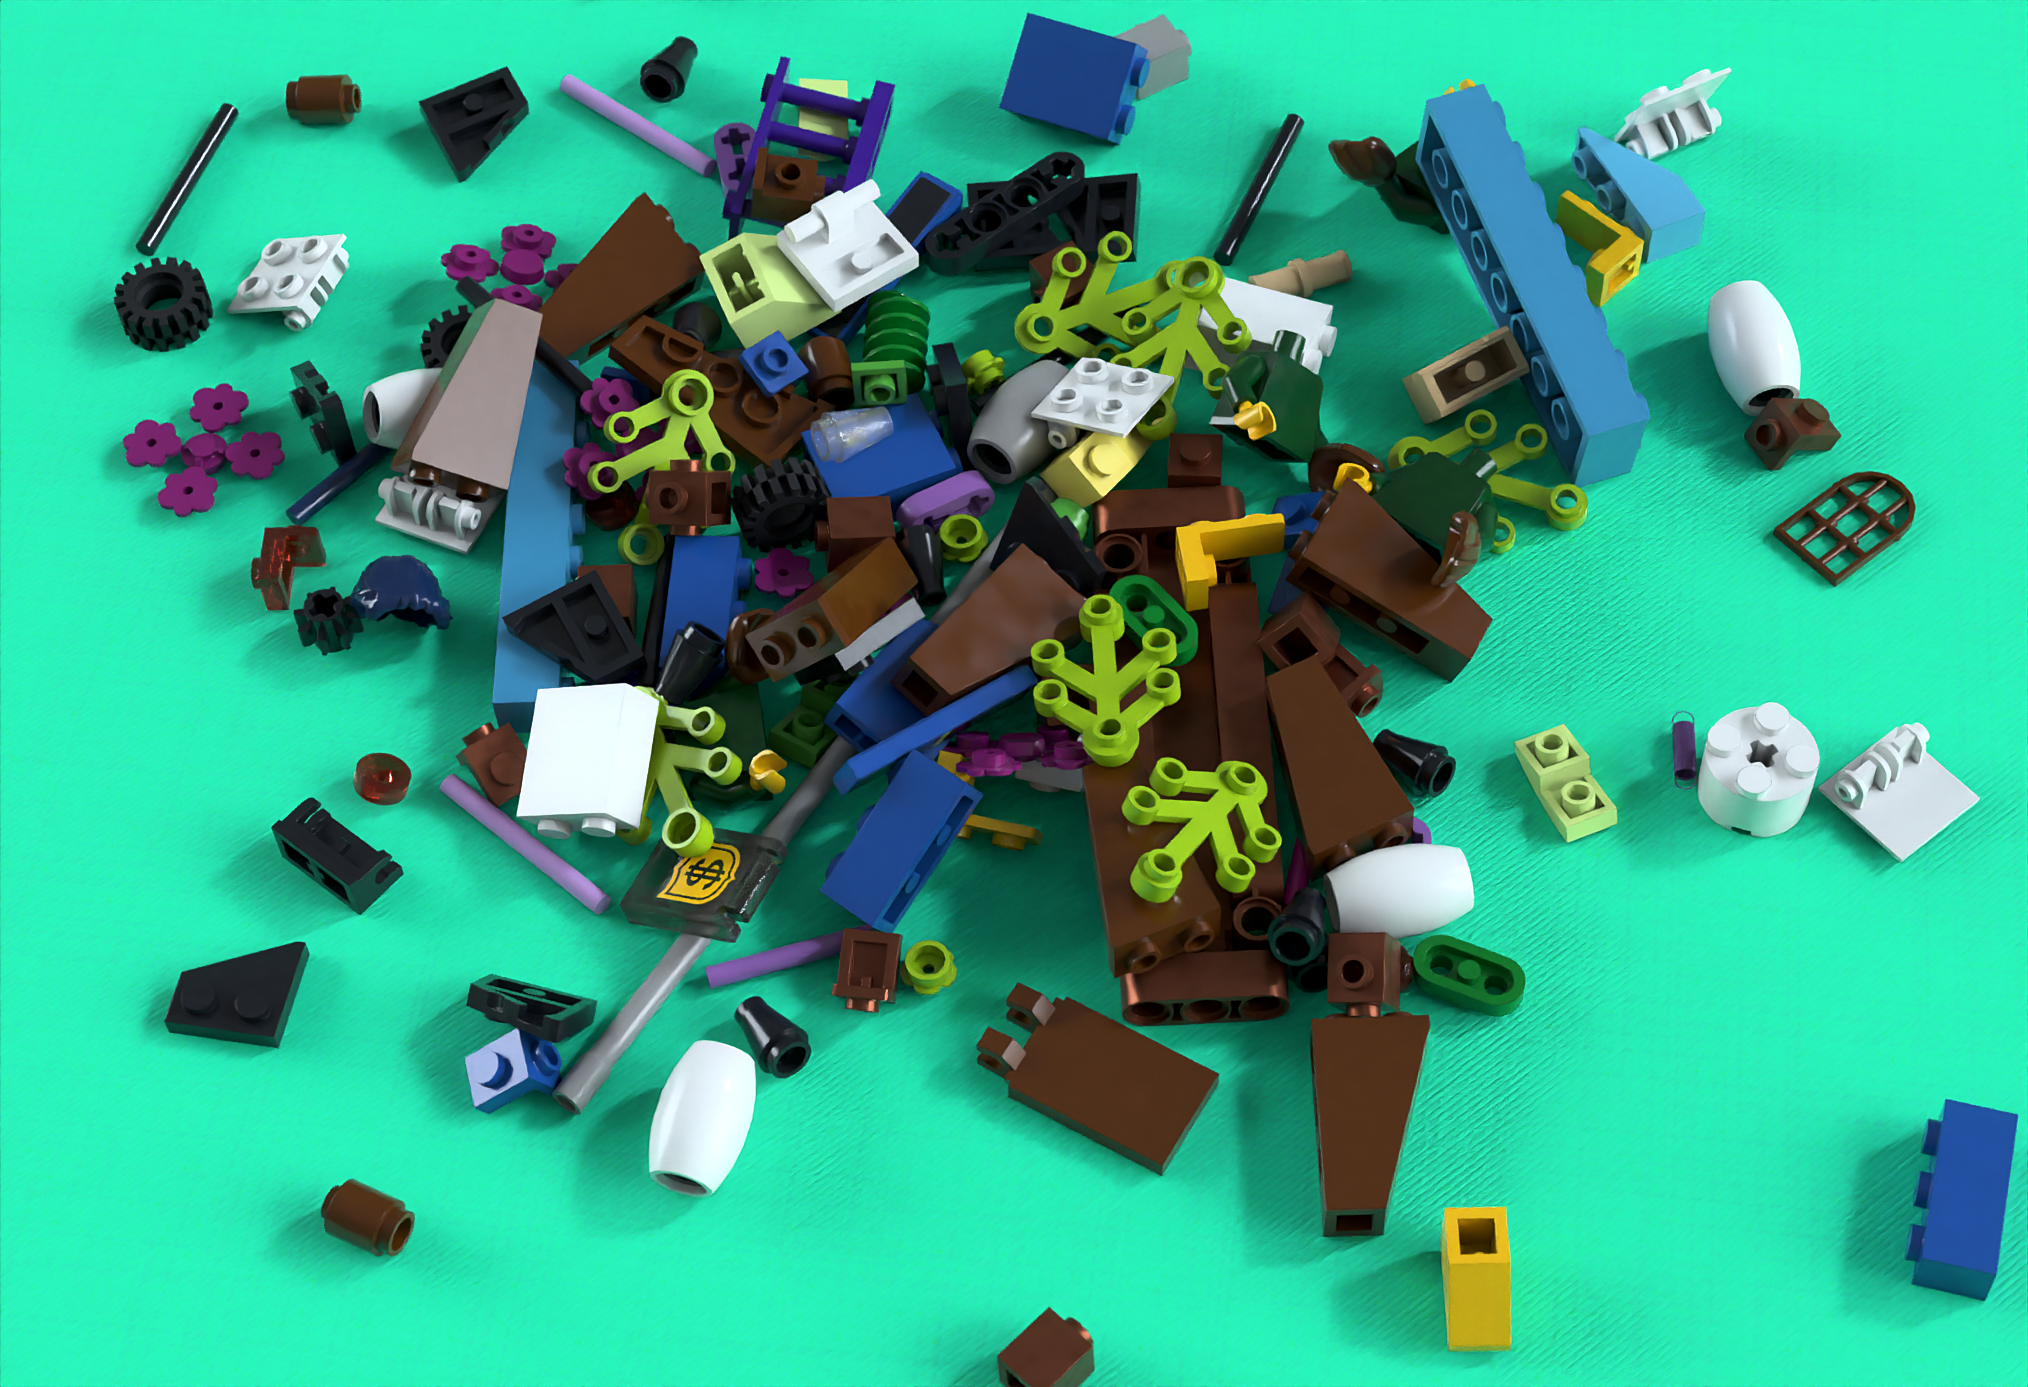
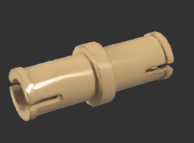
[1247,250,1353,298]

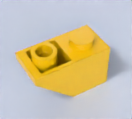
[1440,1207,1511,1352]

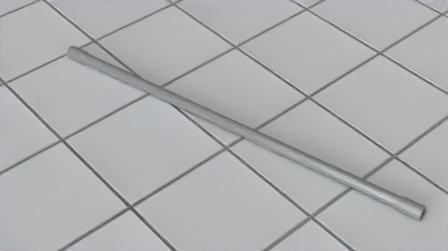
[552,430,1084,1115]

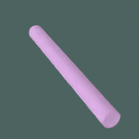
[560,74,717,178]
[440,774,611,915]

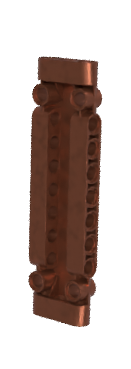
[1091,485,1290,1026]

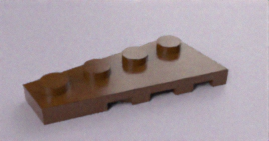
[608,315,835,469]

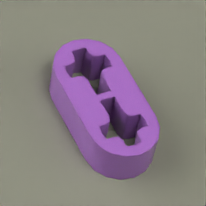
[714,123,756,199]
[895,470,996,535]

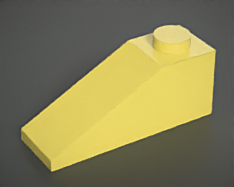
[1040,417,1163,508]

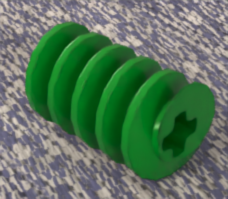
[862,290,931,395]

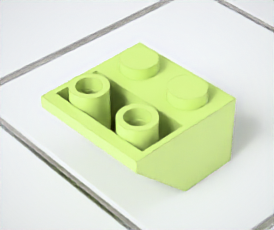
[699,233,842,349]

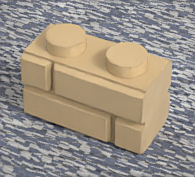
[1402,325,1530,425]

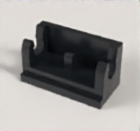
[271,797,403,915]

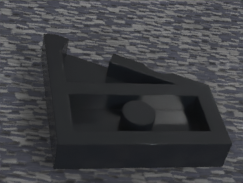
[289,360,356,467]
[164,941,310,1048]
[466,974,597,1043]

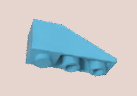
[1572,127,1706,264]

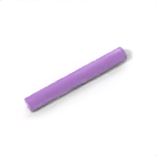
[705,924,873,989]

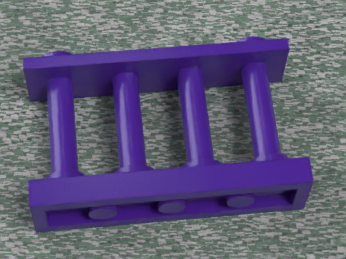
[722,56,895,240]

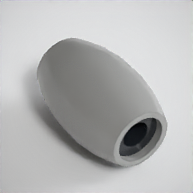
[967,360,1069,484]

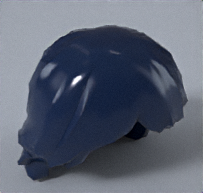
[349,555,453,630]

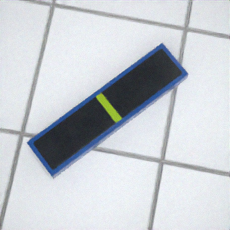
[806,171,963,347]
[832,665,1038,797]

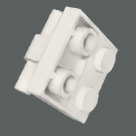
[777,179,919,313]

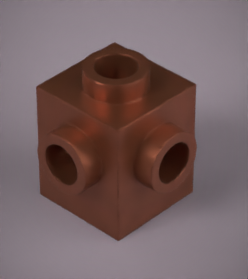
[645,459,731,535]

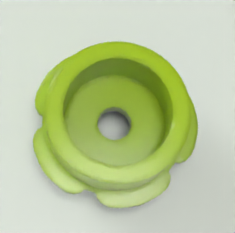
[961,350,1005,396]
[937,514,988,564]
[900,940,957,995]

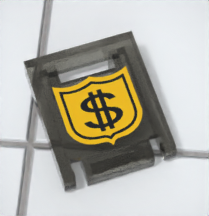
[619,827,789,943]

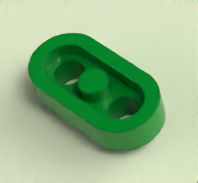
[1109,575,1198,667]
[1412,935,1526,1017]

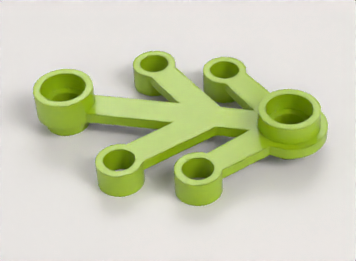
[1014,231,1197,360]
[1109,256,1252,441]
[588,369,736,566]
[1388,410,1588,554]
[1031,594,1181,767]
[615,686,742,858]
[1122,757,1282,903]

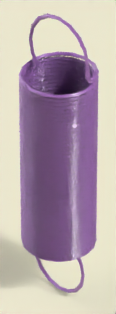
[1672,711,1697,789]

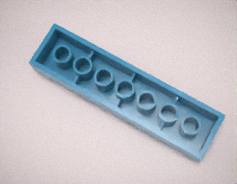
[1415,84,1650,488]

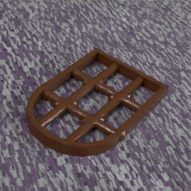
[1773,471,1916,587]

